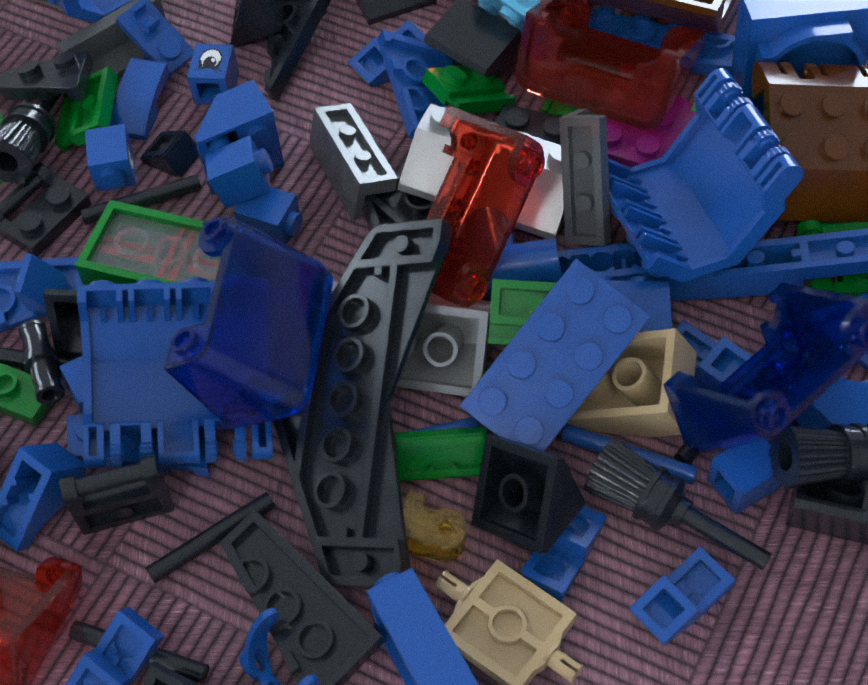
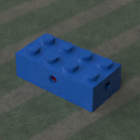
[460,259,650,452]

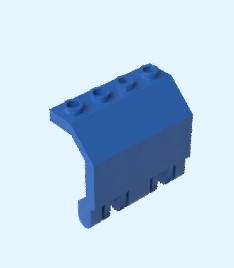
[608,68,804,283]
[77,276,273,469]

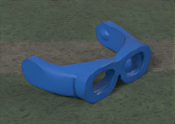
[238,608,319,685]

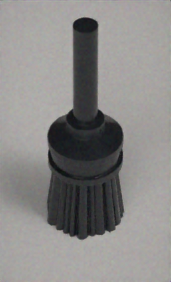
[0,93,62,184]
[769,423,868,489]
[584,437,772,571]

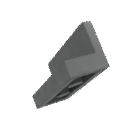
[57,0,181,79]
[309,103,398,220]
[559,109,611,246]

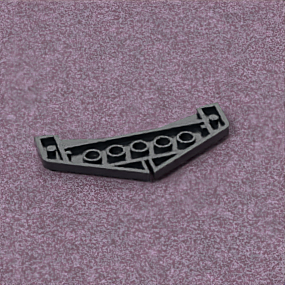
[268,218,451,589]

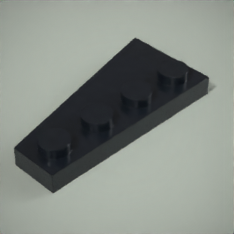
[220,509,386,685]

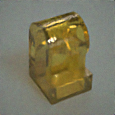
[403,490,466,562]

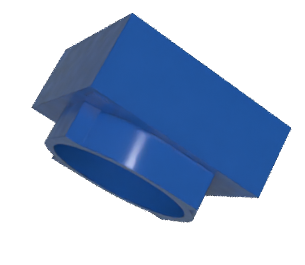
[731,0,868,116]

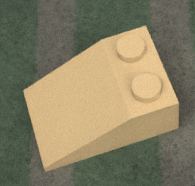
[564,328,696,438]

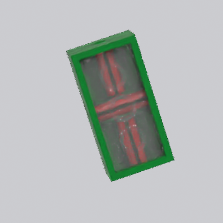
[75,200,273,285]

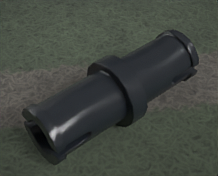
[18,320,65,404]

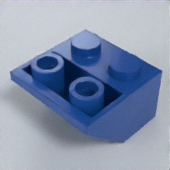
[194,80,284,195]

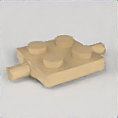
[435,559,583,685]

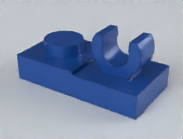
[116,0,194,78]

